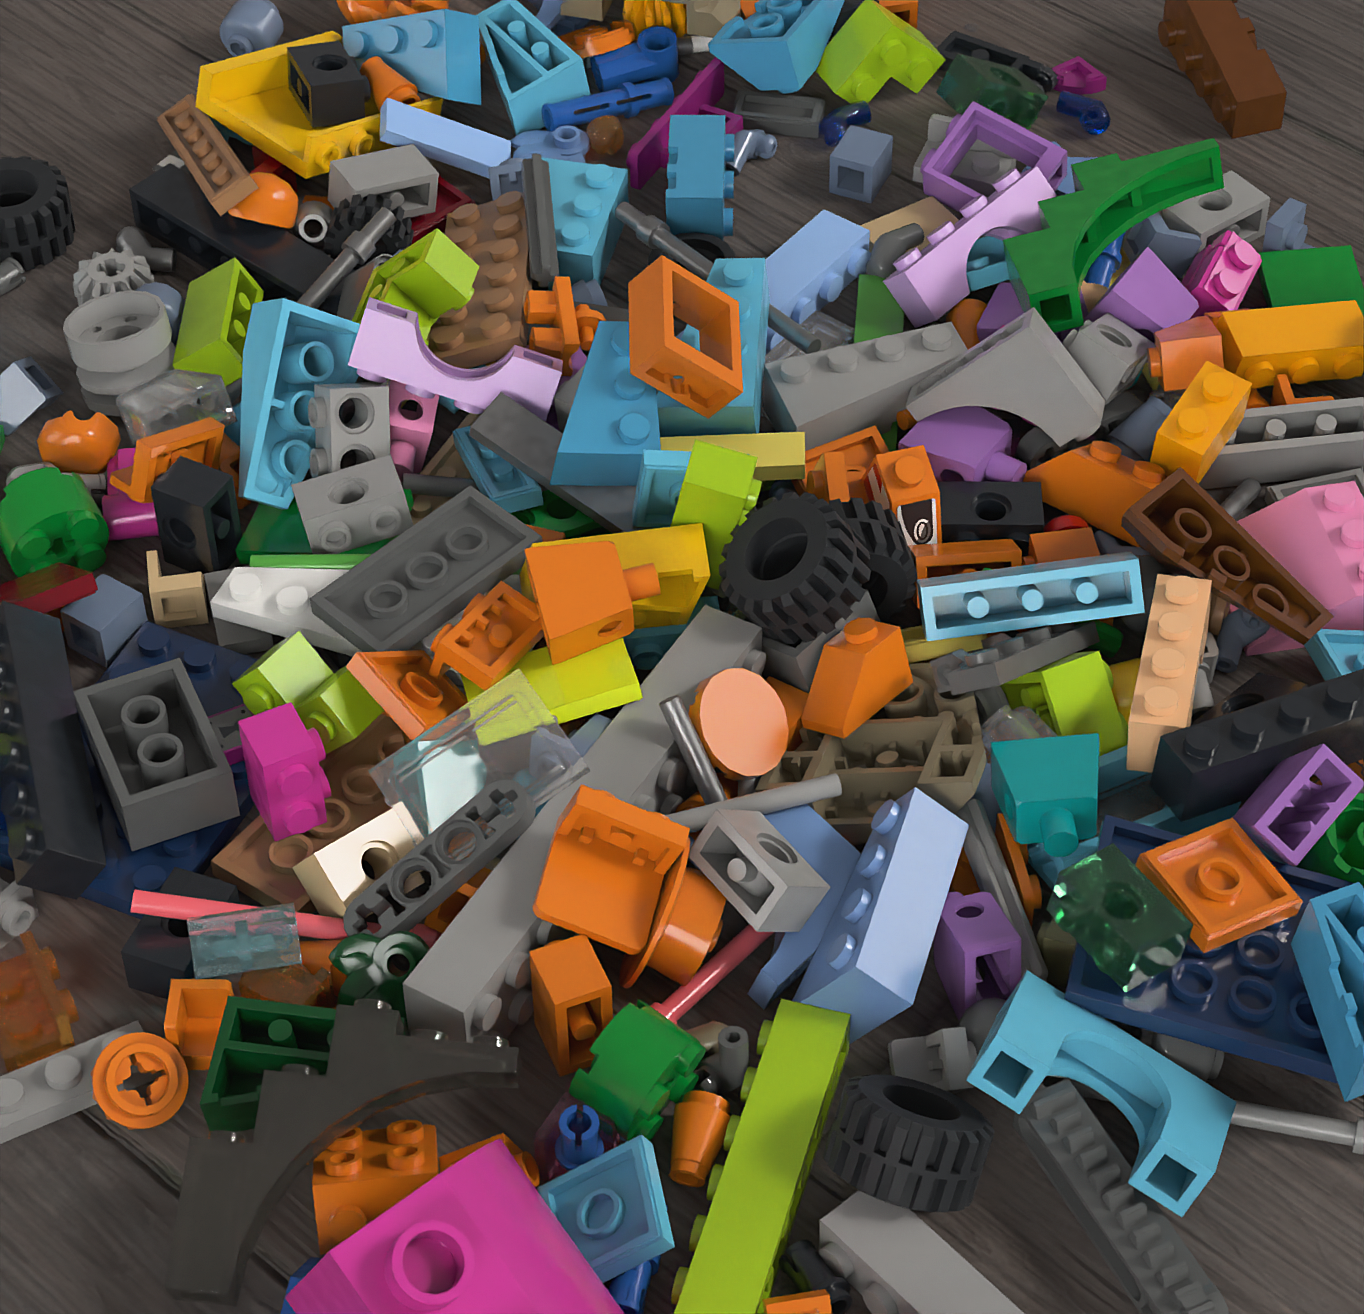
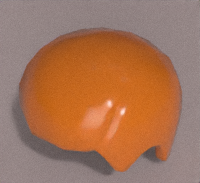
[228,172,298,229]
[37,410,121,474]

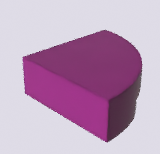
[1052,56,1107,95]

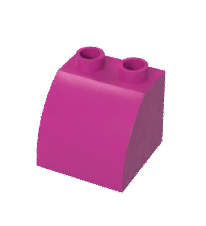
[285,1139,624,1314]

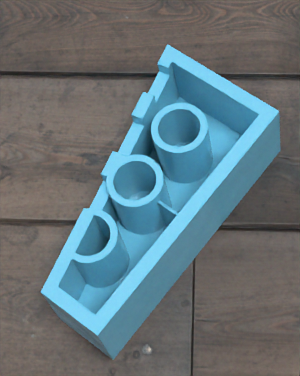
[656,258,770,437]

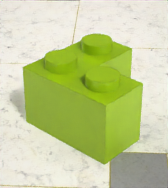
[815,0,945,110]
[352,228,480,347]
[232,631,385,754]
[999,651,1128,756]

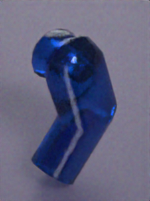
[1056,90,1111,135]
[818,101,872,147]

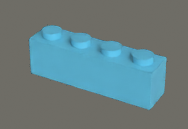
[917,551,1145,641]

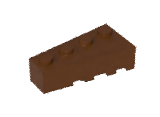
[1158,0,1287,139]

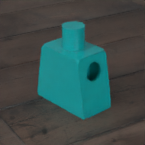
[990,733,1100,857]

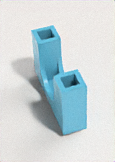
[966,970,1236,1217]

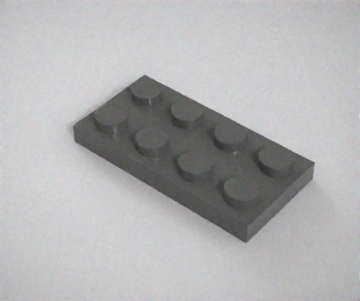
[309,485,543,652]

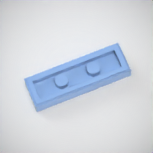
[380,98,511,179]

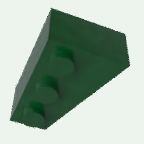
[199,996,413,1136]

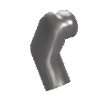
[116,226,177,272]

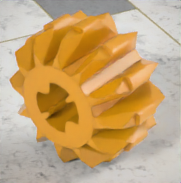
[622,0,687,39]

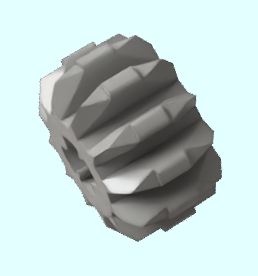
[73,248,155,306]

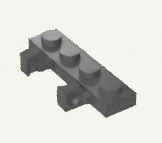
[930,621,1100,695]

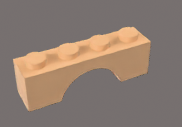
[1126,574,1212,773]

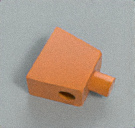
[524,541,661,665]

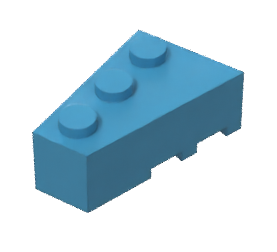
[342,9,482,105]
[665,115,735,241]
[549,321,661,486]

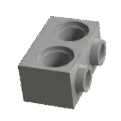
[308,382,390,478]

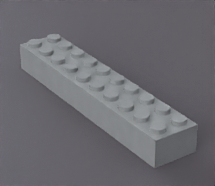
[403,605,766,1085]

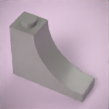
[905,307,1105,447]

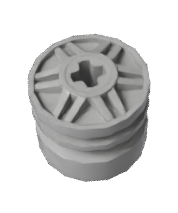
[63,290,183,416]

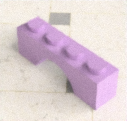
[883,166,1057,328]
[348,297,563,422]

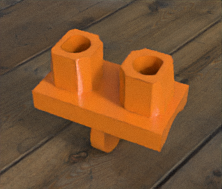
[523,276,606,376]

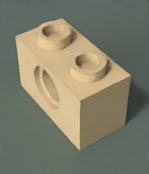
[292,803,425,918]

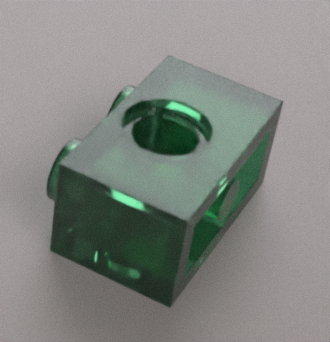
[936,53,1049,130]
[1047,843,1193,992]

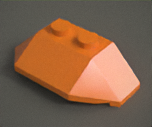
[1023,441,1168,547]

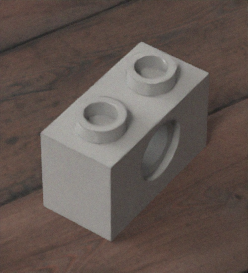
[1161,170,1270,266]
[1062,313,1155,406]
[291,454,413,554]
[688,809,831,932]

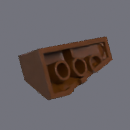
[1121,467,1334,645]

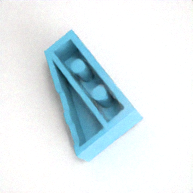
[477,0,591,136]
[542,157,629,291]

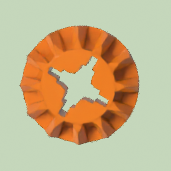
[91,1032,189,1130]

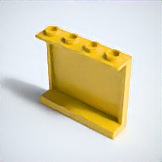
[195,31,443,179]

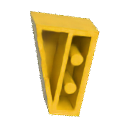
[519,523,711,629]

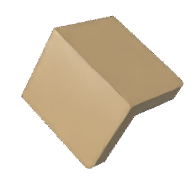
[146,550,209,628]

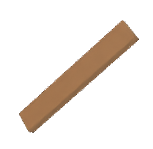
[157,94,259,216]

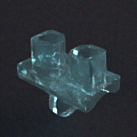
[187,902,302,979]

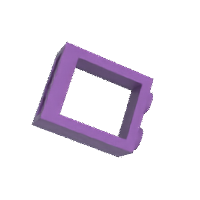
[920,101,1067,213]

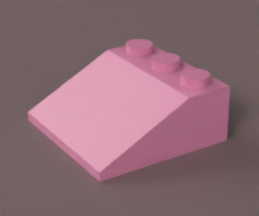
[1228,481,1364,656]

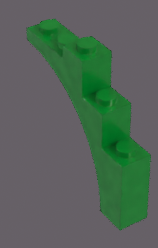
[1003,138,1224,333]

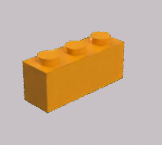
[1216,300,1364,389]

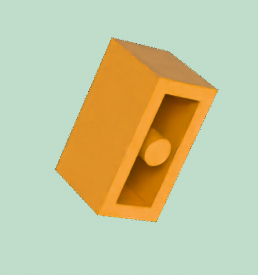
[1150,361,1252,484]

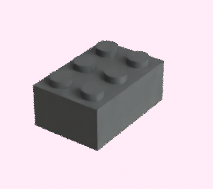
[73,658,240,851]

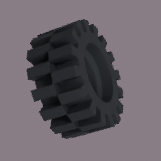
[324,194,414,270]

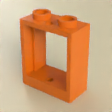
[628,255,743,419]

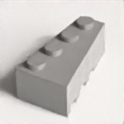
[764,322,968,451]

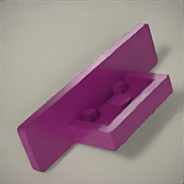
[626,57,743,190]

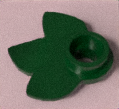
[329,931,430,1033]

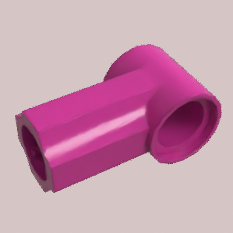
[102,448,159,541]

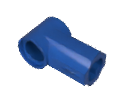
[590,26,679,92]

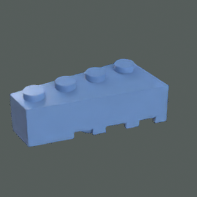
[793,787,969,1044]

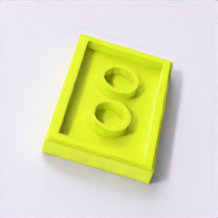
[460,638,643,747]

